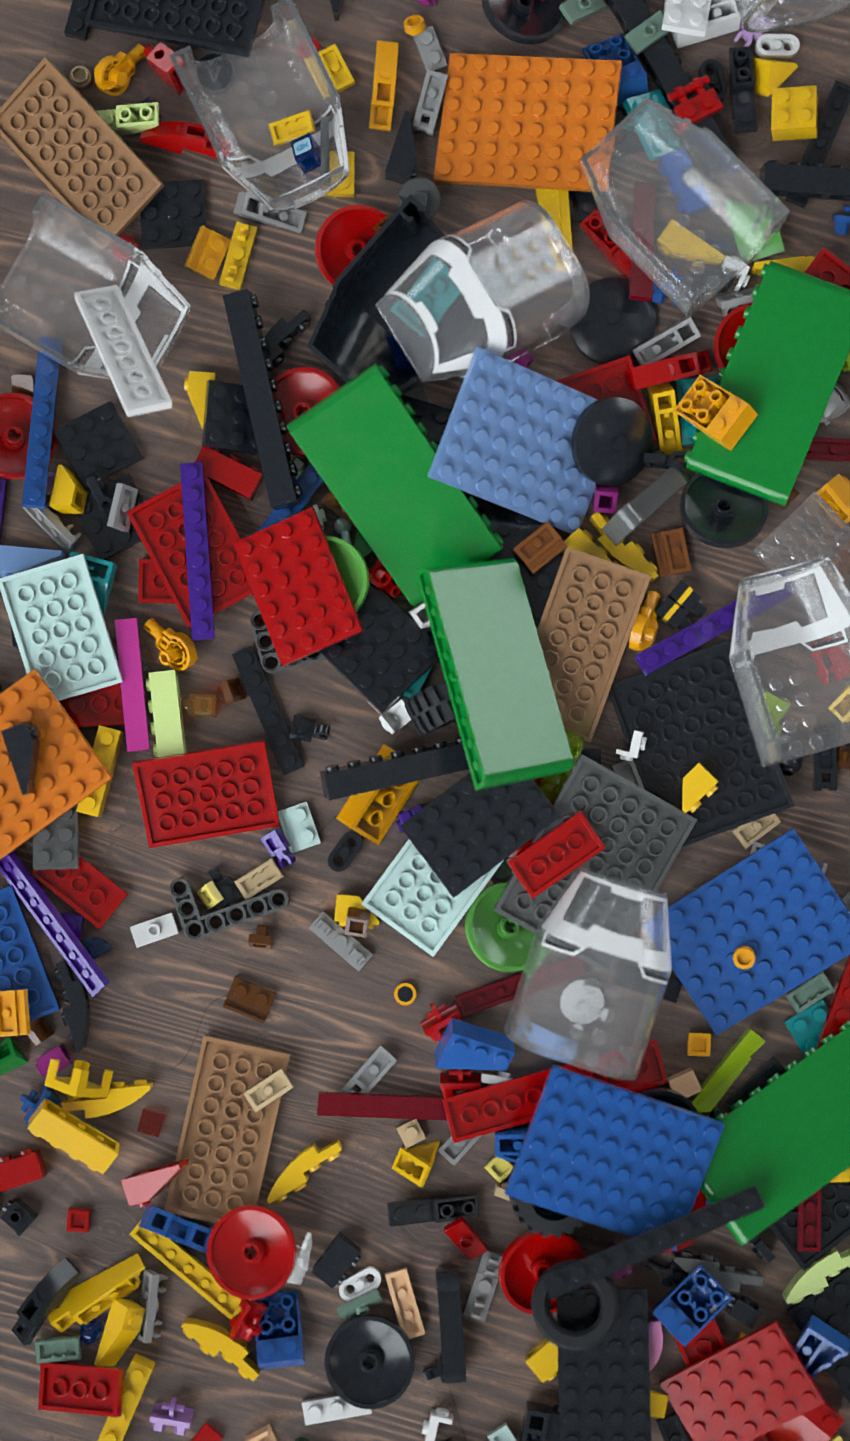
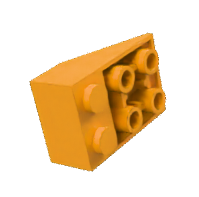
[673,375,758,451]

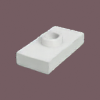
[130,912,179,948]
[480,1071,512,1084]

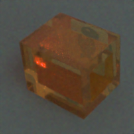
[184,693,218,718]

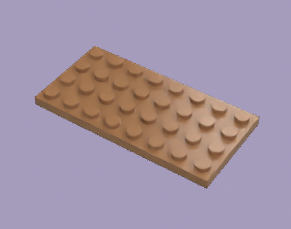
[0,57,165,249]
[537,546,651,743]
[164,1035,291,1223]

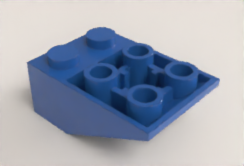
[582,34,648,105]
[651,1264,733,1347]
[254,1290,306,1370]

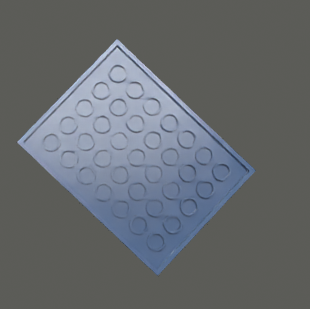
[427,347,597,534]

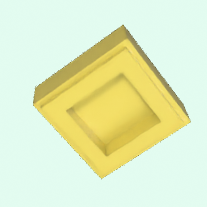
[196,881,224,910]
[484,1156,514,1184]

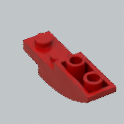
[139,121,230,160]
[580,209,657,278]
[628,350,713,391]

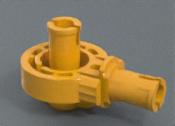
[94,43,145,96]
[629,591,660,652]
[143,618,198,671]

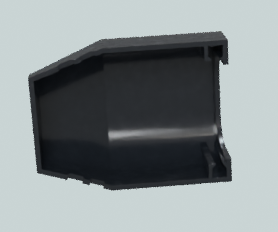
[307,194,513,394]

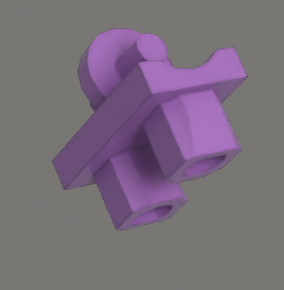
[149,1397,194,1436]

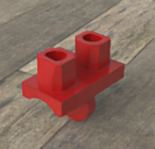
[368,559,402,598]
[420,1002,462,1042]
[440,1069,480,1098]
[229,1299,267,1341]

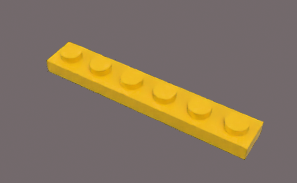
[129,1221,242,1320]

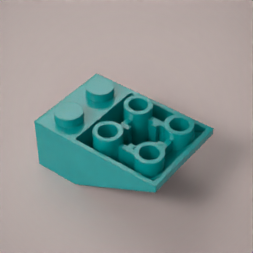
[69,552,118,617]

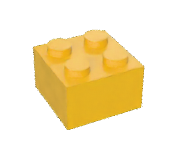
[771,85,818,141]

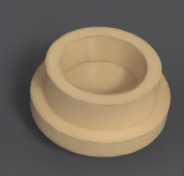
[69,66,92,88]

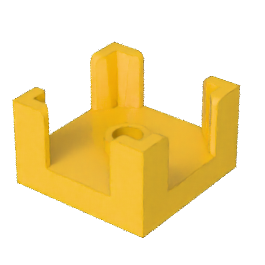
[44,1059,113,1098]

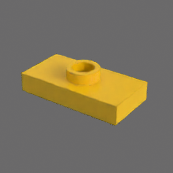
[268,110,317,147]

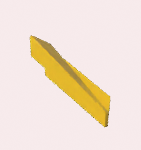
[535,189,572,272]
[48,1254,145,1333]

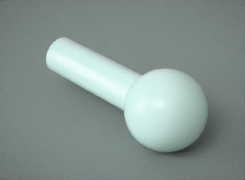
[334,518,352,545]

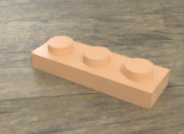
[385,1267,426,1339]

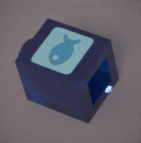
[291,133,321,174]

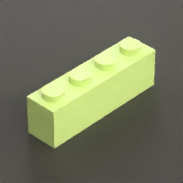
[146,670,187,757]

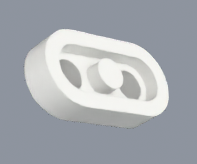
[755,34,800,59]
[339,1266,381,1302]

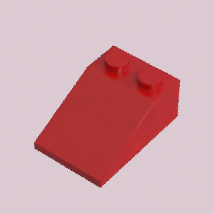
[765,1401,845,1441]

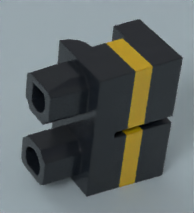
[655,580,707,631]

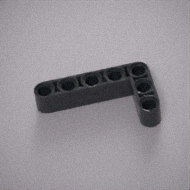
[436,1267,467,1384]

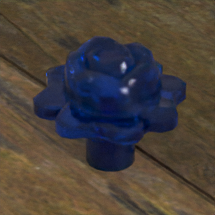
[79,1318,102,1346]

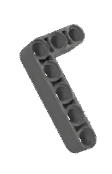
[601,467,690,546]
[250,610,326,674]
[169,877,290,940]

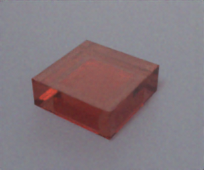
[137,1109,165,1137]

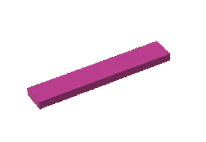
[114,618,150,752]

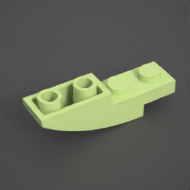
[97,102,159,136]
[782,1247,850,1304]

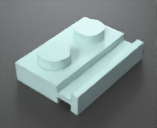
[278,801,321,853]

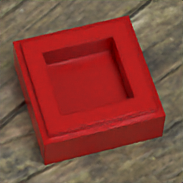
[66,1207,91,1233]

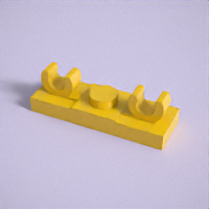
[219,221,258,290]

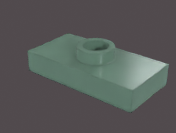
[559,0,607,25]
[624,10,670,55]
[785,971,835,1014]
[336,1289,385,1321]
[35,1335,82,1364]

